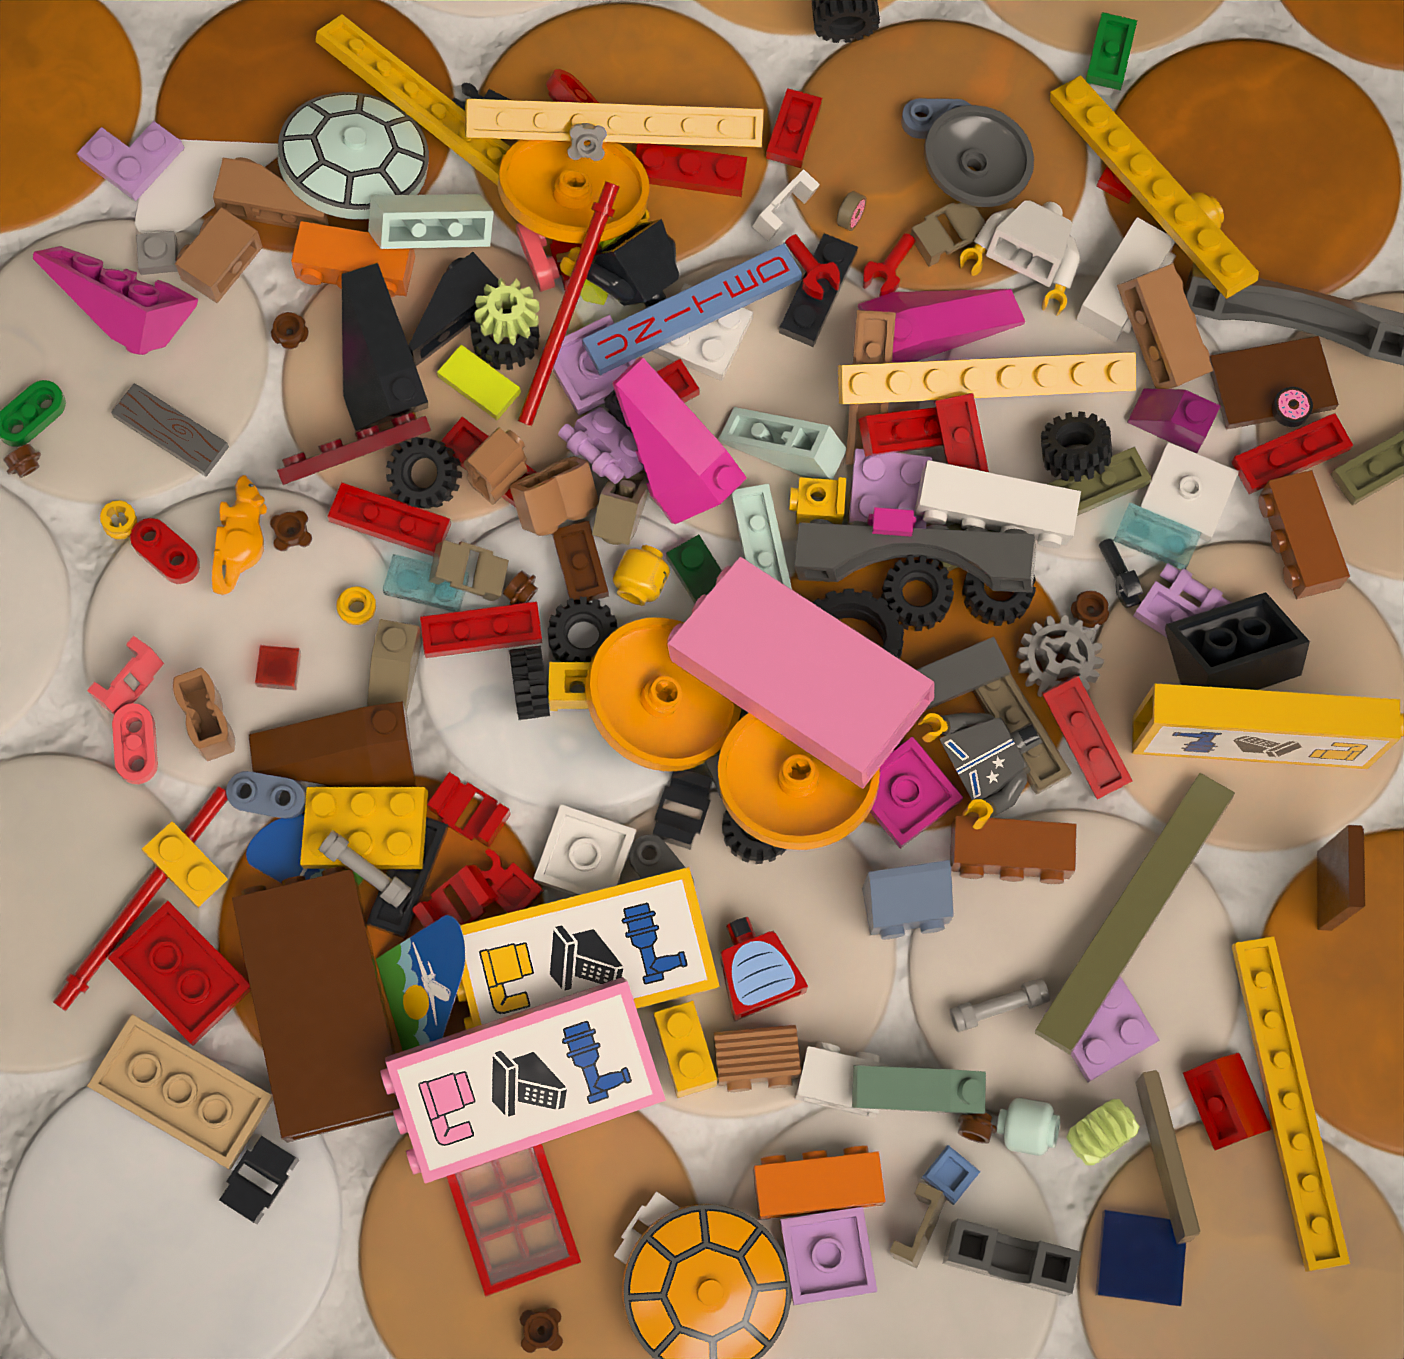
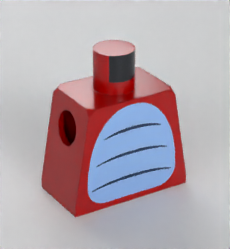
[720,917,808,1022]

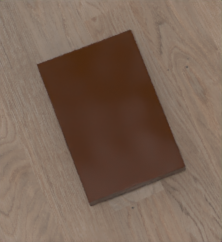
[1210,336,1339,430]
[1317,825,1365,931]

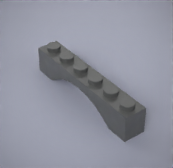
[1184,262,1404,366]
[794,519,1036,593]

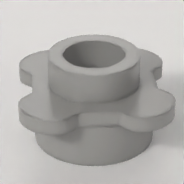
[567,123,607,161]

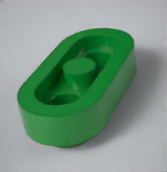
[0,380,66,447]

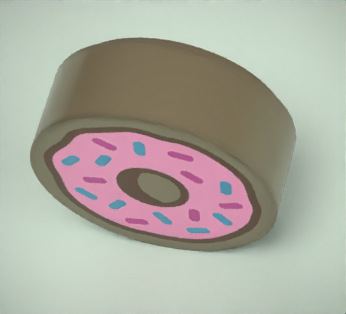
[837,191,867,231]

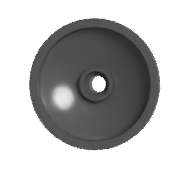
[924,105,1034,207]

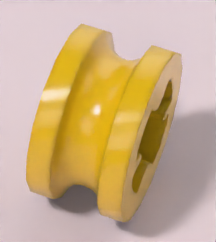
[100,500,137,540]

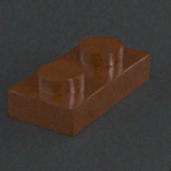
[552,521,609,603]

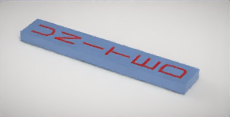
[582,243,802,375]

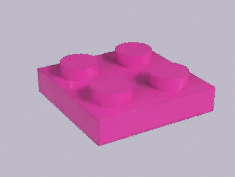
[870,737,963,849]

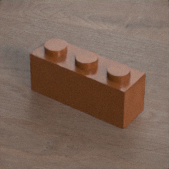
[1258,470,1350,600]
[950,816,1077,884]

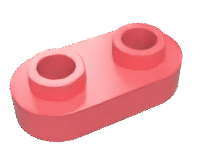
[516,223,560,292]
[112,703,158,784]

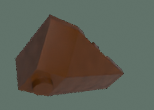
[249,701,416,787]

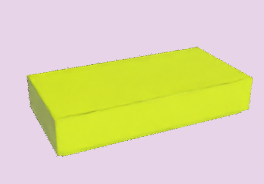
[437,345,521,420]

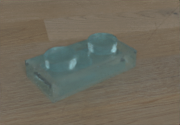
[1113,503,1202,569]
[383,554,470,612]

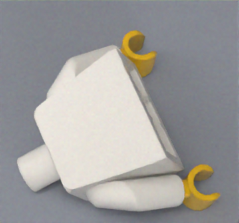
[960,200,1080,316]

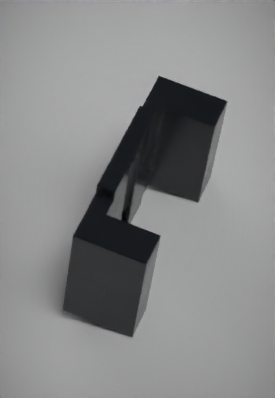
[653,770,713,850]
[219,1135,299,1224]

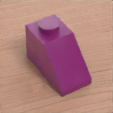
[1127,388,1221,454]

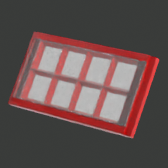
[446,1143,581,1297]

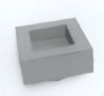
[136,231,178,275]

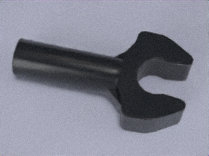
[1099,539,1143,608]

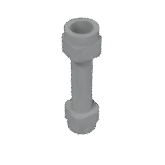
[318,830,411,908]
[950,978,1050,1032]

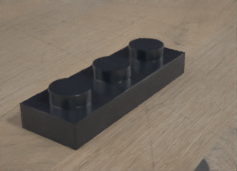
[779,233,858,347]

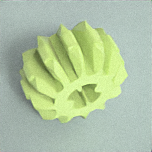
[474,277,540,345]
[1066,1099,1140,1165]

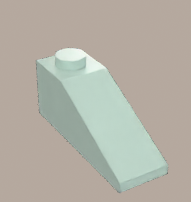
[719,407,847,480]

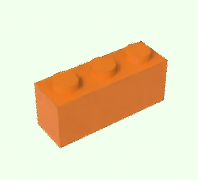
[291,221,415,297]
[753,1146,886,1220]

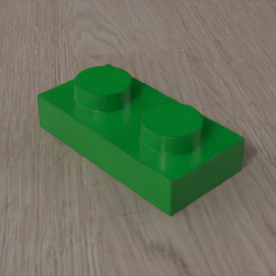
[1085,12,1138,91]

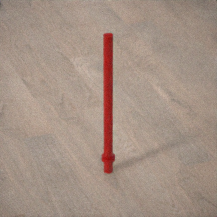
[518,181,620,426]
[53,786,228,1011]

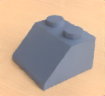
[862,860,954,940]

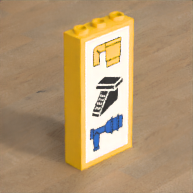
[1132,683,1404,769]
[457,867,720,1030]

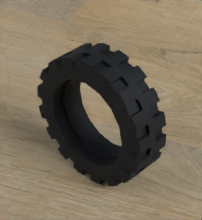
[813,588,904,659]

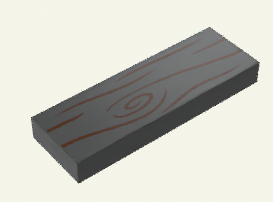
[111,383,229,477]

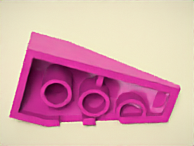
[33,246,198,355]
[858,289,1025,362]
[612,357,747,524]

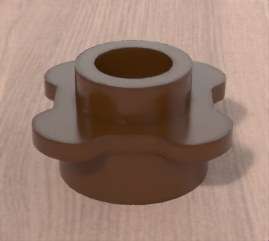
[270,510,312,552]
[520,1308,563,1353]

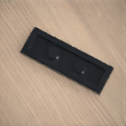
[367,817,449,939]

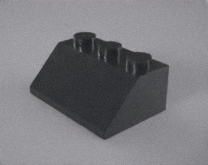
[1165,592,1310,690]

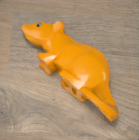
[212,475,267,595]

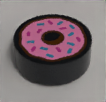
[1272,387,1313,427]

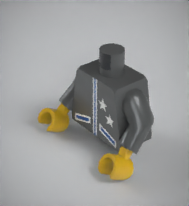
[918,712,1043,830]

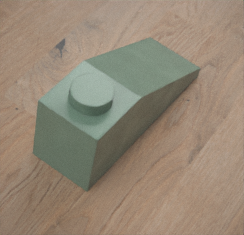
[852,1065,986,1114]

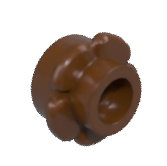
[271,312,309,349]
[3,444,41,478]
[503,570,538,605]
[1071,591,1109,628]
[958,1113,997,1144]

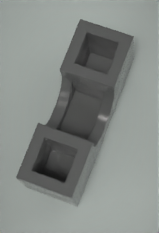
[942,1219,1081,1296]

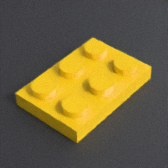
[300,787,428,869]

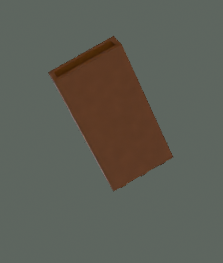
[232,866,400,1143]

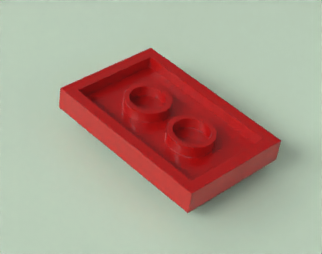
[107,901,251,1046]

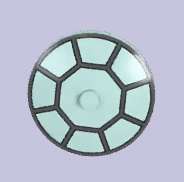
[278,92,429,219]

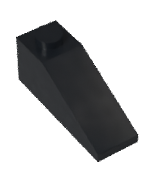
[408,252,498,366]

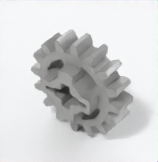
[1016,615,1104,697]

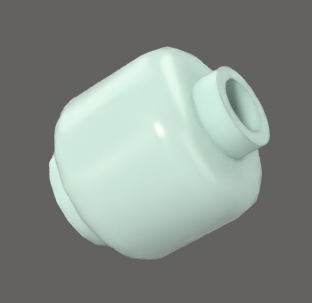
[997,1098,1060,1156]

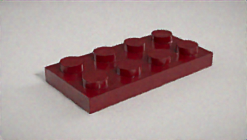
[277,411,431,485]

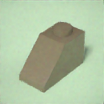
[592,471,649,545]
[367,619,423,712]

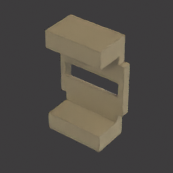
[911,202,986,267]
[428,540,509,602]
[890,1182,946,1268]

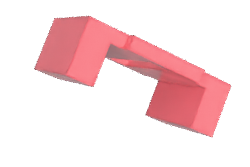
[87,636,164,715]

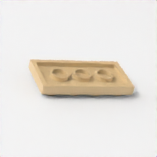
[87,1014,273,1170]

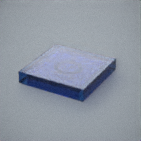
[1095,1210,1186,1307]

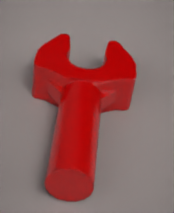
[863,233,916,297]
[785,234,840,300]

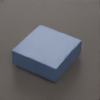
[921,1145,980,1205]

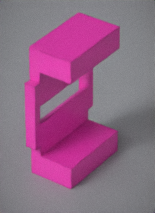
[867,507,916,537]

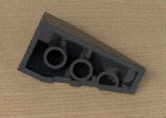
[341,263,428,432]

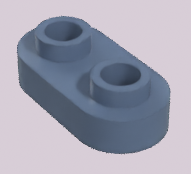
[901,98,971,139]
[226,771,306,819]

